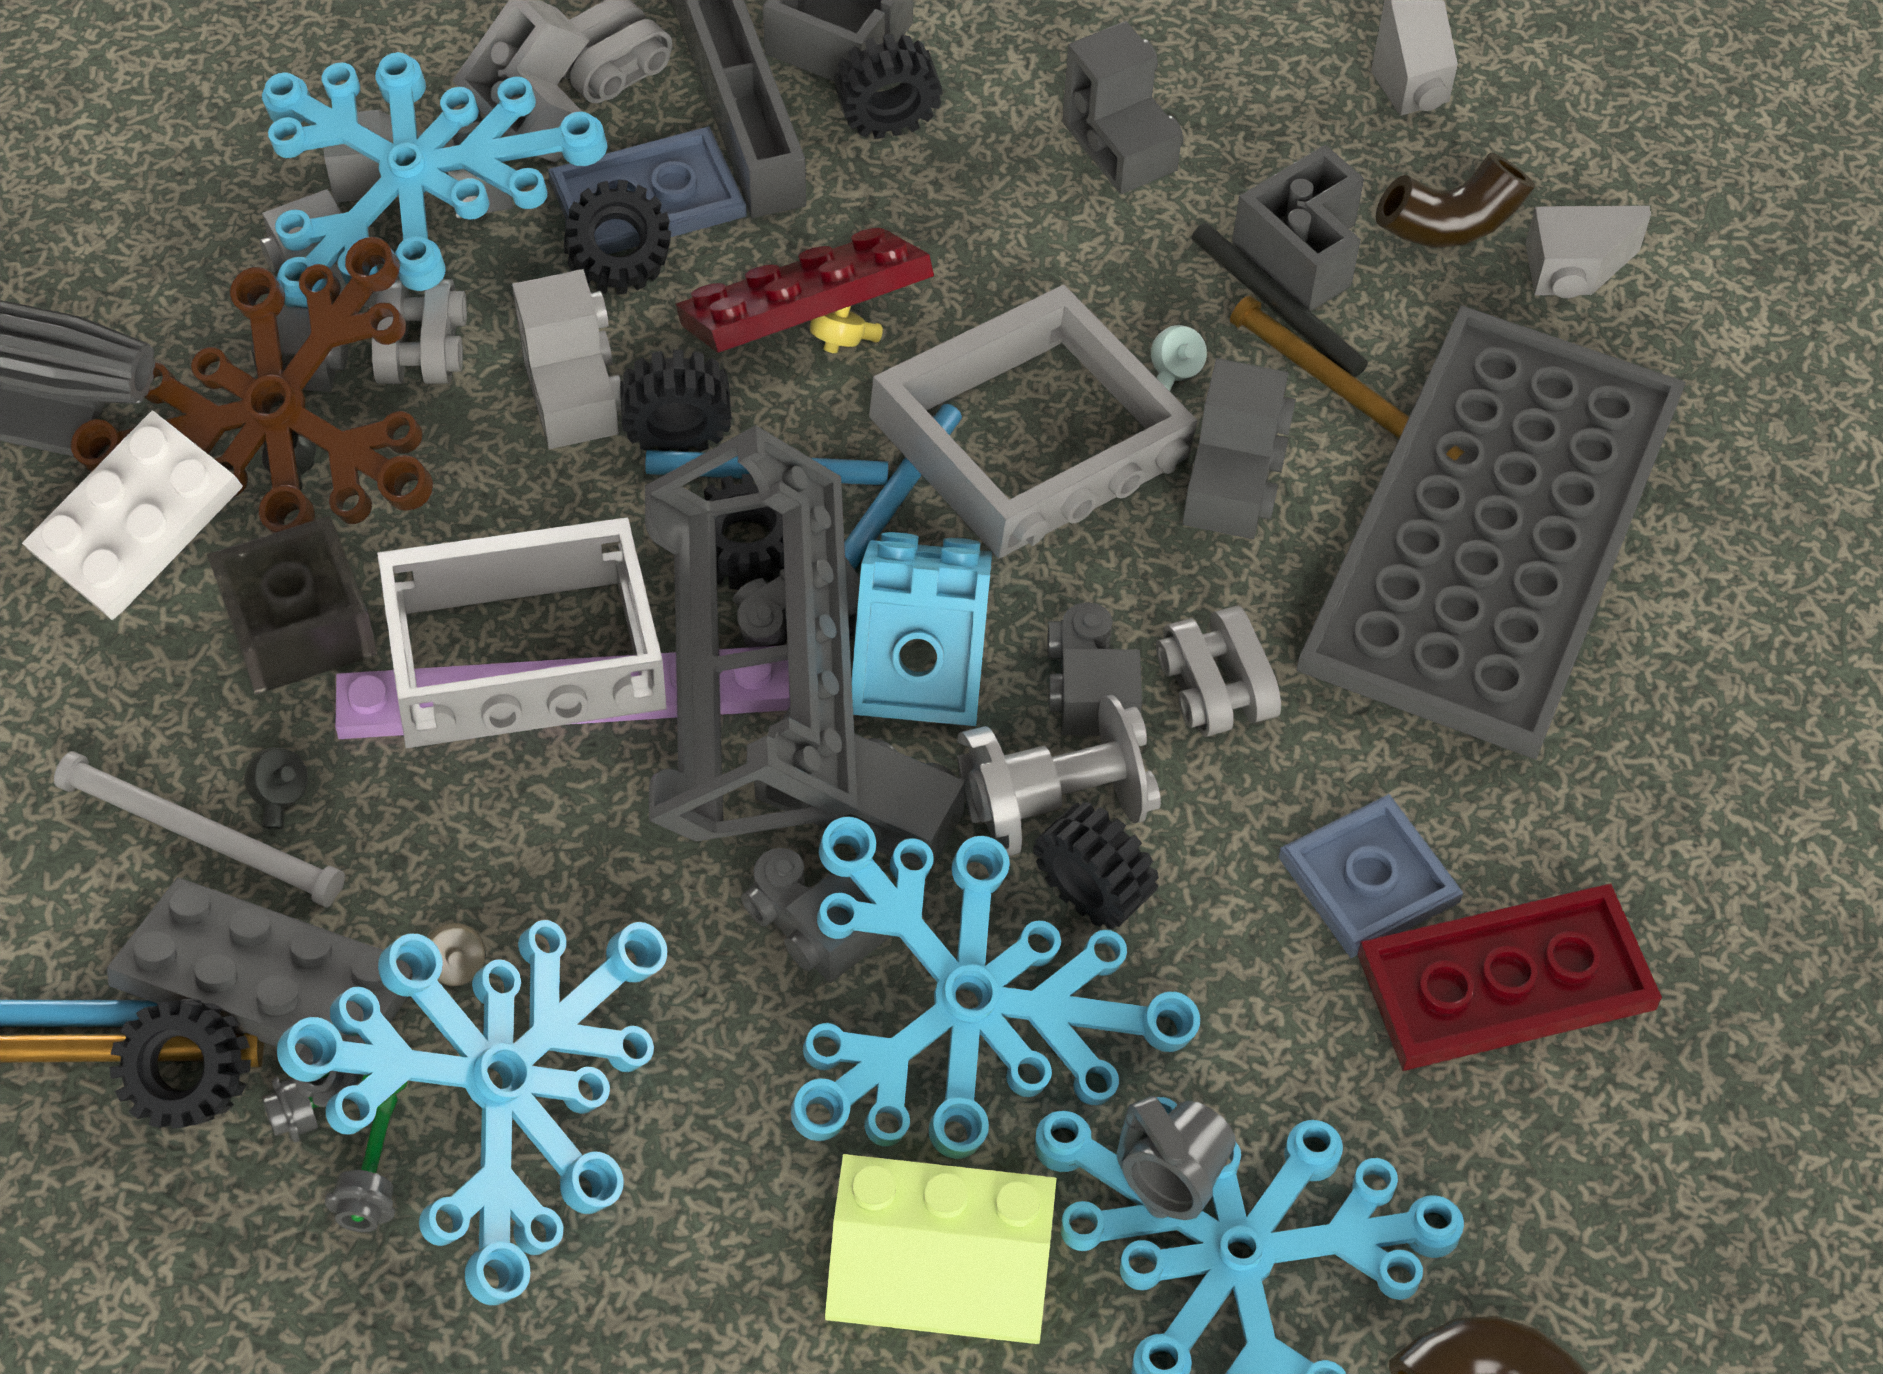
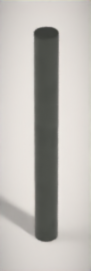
[1192,222,1368,377]

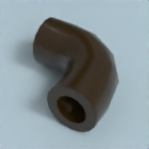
[1376,153,1535,248]
[1389,1316,1588,1374]

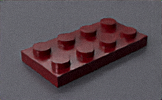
[675,228,934,353]
[1357,883,1662,1071]

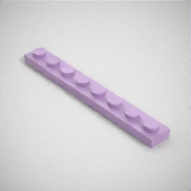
[335,646,790,739]

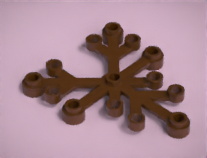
[71,237,433,540]

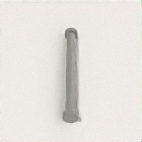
[54,751,345,908]

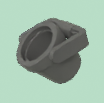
[1117,1096,1236,1220]

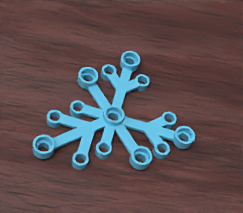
[262,52,607,308]
[791,817,1200,1159]
[277,920,667,1305]
[1035,1097,1464,1374]

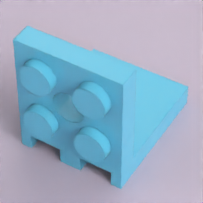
[852,532,992,726]

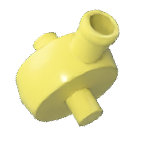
[810,306,883,353]

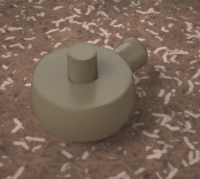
[427,923,486,987]

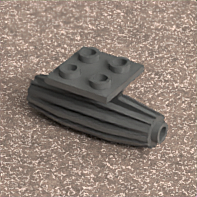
[0,300,155,456]

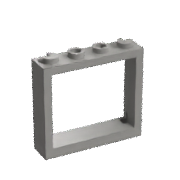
[869,285,1198,559]
[377,517,667,749]

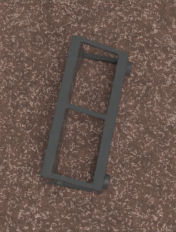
[645,425,858,842]

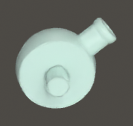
[1151,325,1207,391]

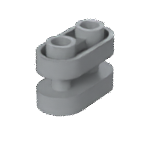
[563,0,672,103]
[372,279,467,384]
[1156,605,1281,737]

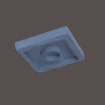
[1278,794,1463,958]

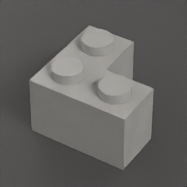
[452,0,589,162]
[512,269,621,449]

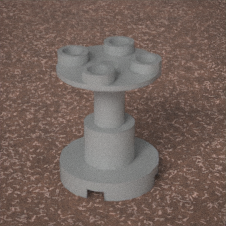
[957,695,1161,856]

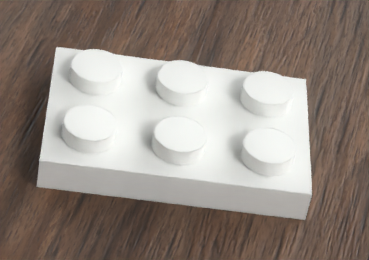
[22,410,243,620]

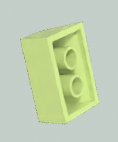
[825,1154,1057,1344]

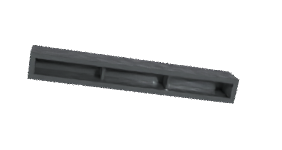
[671,0,806,218]

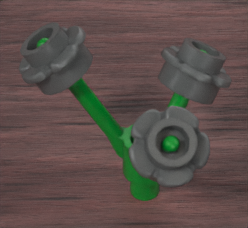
[262,1038,413,1232]

